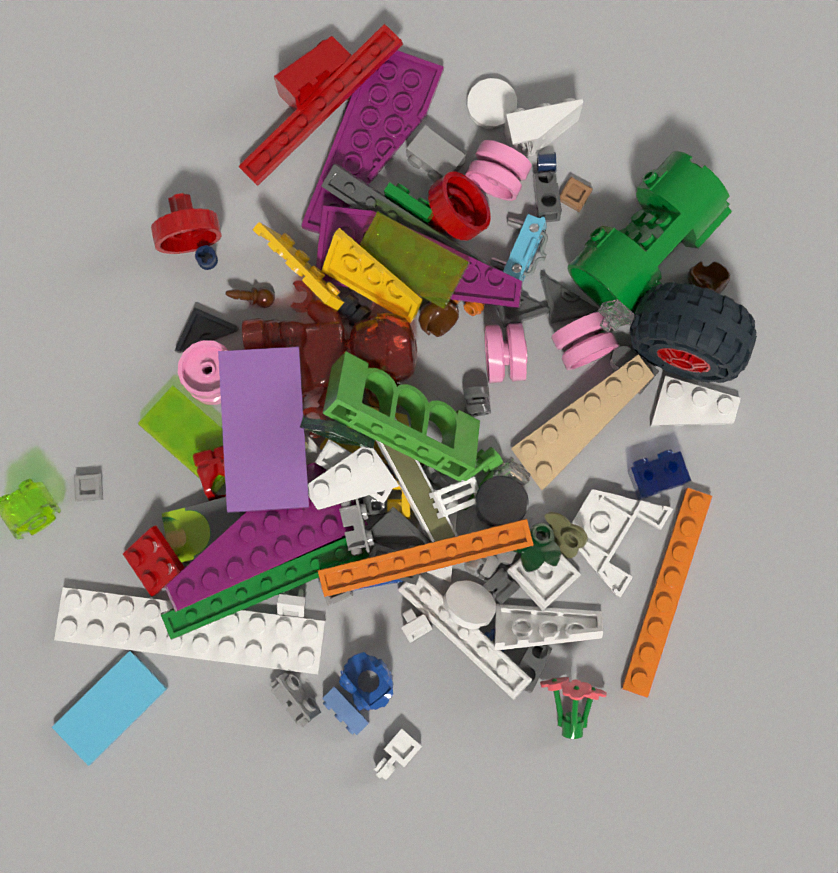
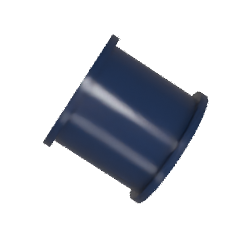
[537,152,557,173]
[195,245,218,270]

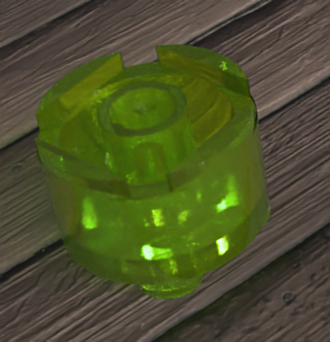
[0,479,61,539]

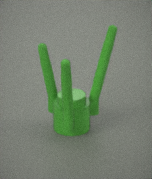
[442,447,503,510]

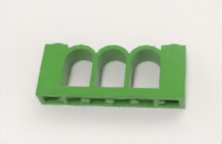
[323,351,480,482]

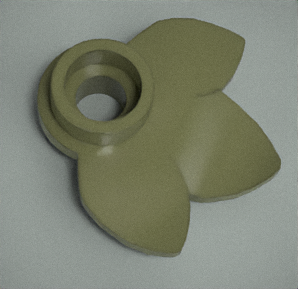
[542,512,588,558]

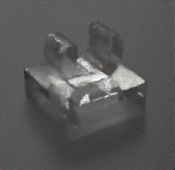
[598,300,635,332]
[493,456,531,486]

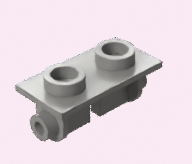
[339,499,374,555]
[270,671,321,727]

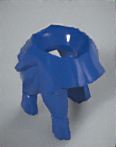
[339,652,394,711]

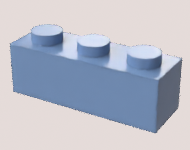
[322,686,369,735]

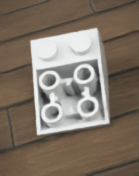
[504,98,583,157]

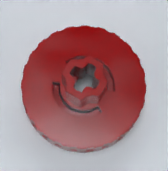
[428,171,491,241]
[151,193,222,254]

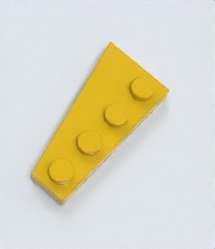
[252,222,344,310]
[322,228,423,323]

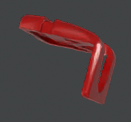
[192,446,226,501]

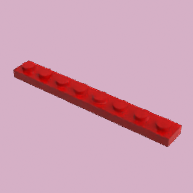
[238,24,403,186]

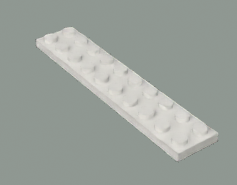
[54,587,326,674]

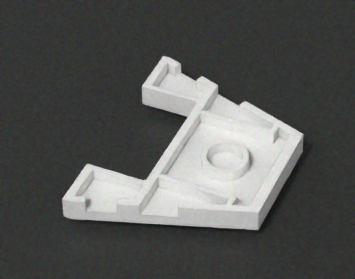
[571,489,673,598]

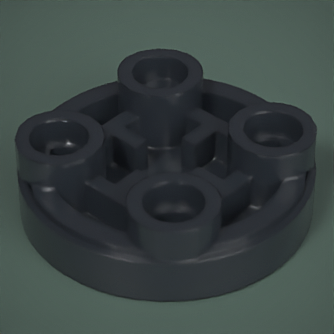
[475,476,529,527]

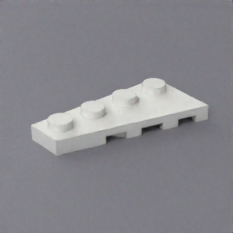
[495,604,603,651]

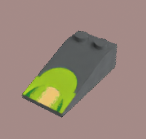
[161,497,245,563]

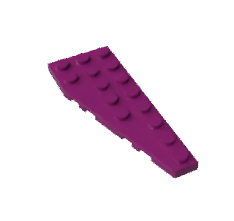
[301,50,444,235]
[316,206,523,308]
[164,461,368,612]

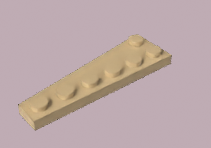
[511,355,654,490]

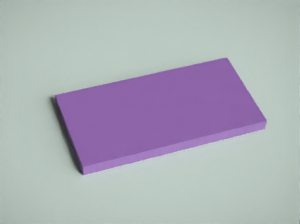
[218,347,309,513]

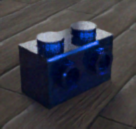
[628,449,692,500]

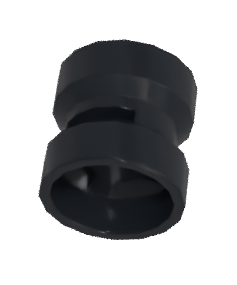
[335,293,372,330]

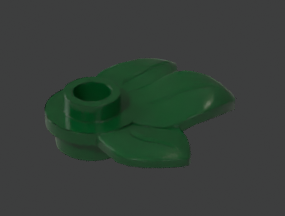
[513,523,561,572]

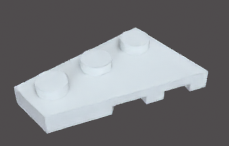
[308,442,399,510]

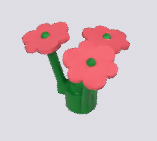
[540,677,607,739]

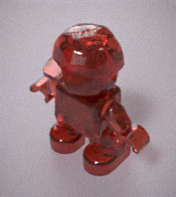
[242,280,418,438]

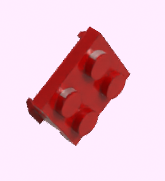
[123,525,185,597]

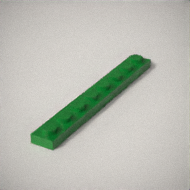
[160,536,369,640]

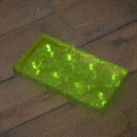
[360,212,470,309]
[138,385,225,493]

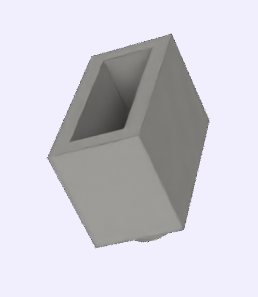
[406,125,466,182]

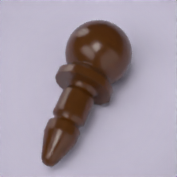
[225,287,275,308]

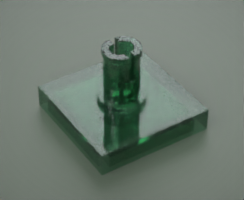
[300,417,375,449]

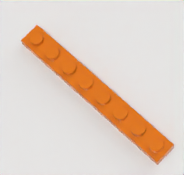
[621,488,712,698]
[318,519,533,597]

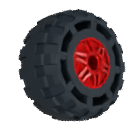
[630,282,757,383]

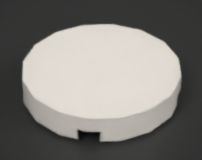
[467,78,517,129]
[443,580,496,629]

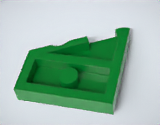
[384,182,434,223]

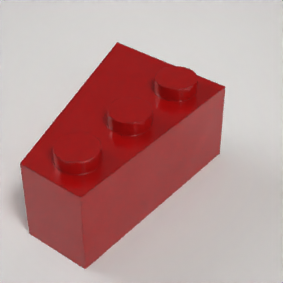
[274,36,352,111]

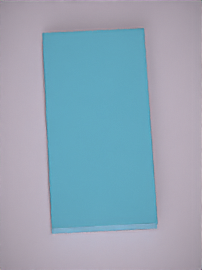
[52,651,168,766]

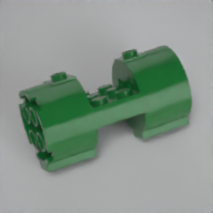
[567,151,732,324]

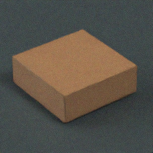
[560,177,593,213]

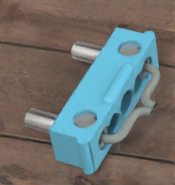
[490,214,548,281]

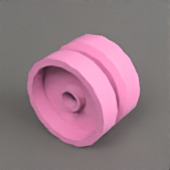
[466,140,532,201]
[551,312,619,370]
[484,323,527,383]
[178,340,229,405]

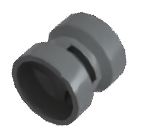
[463,386,491,417]
[483,568,520,605]

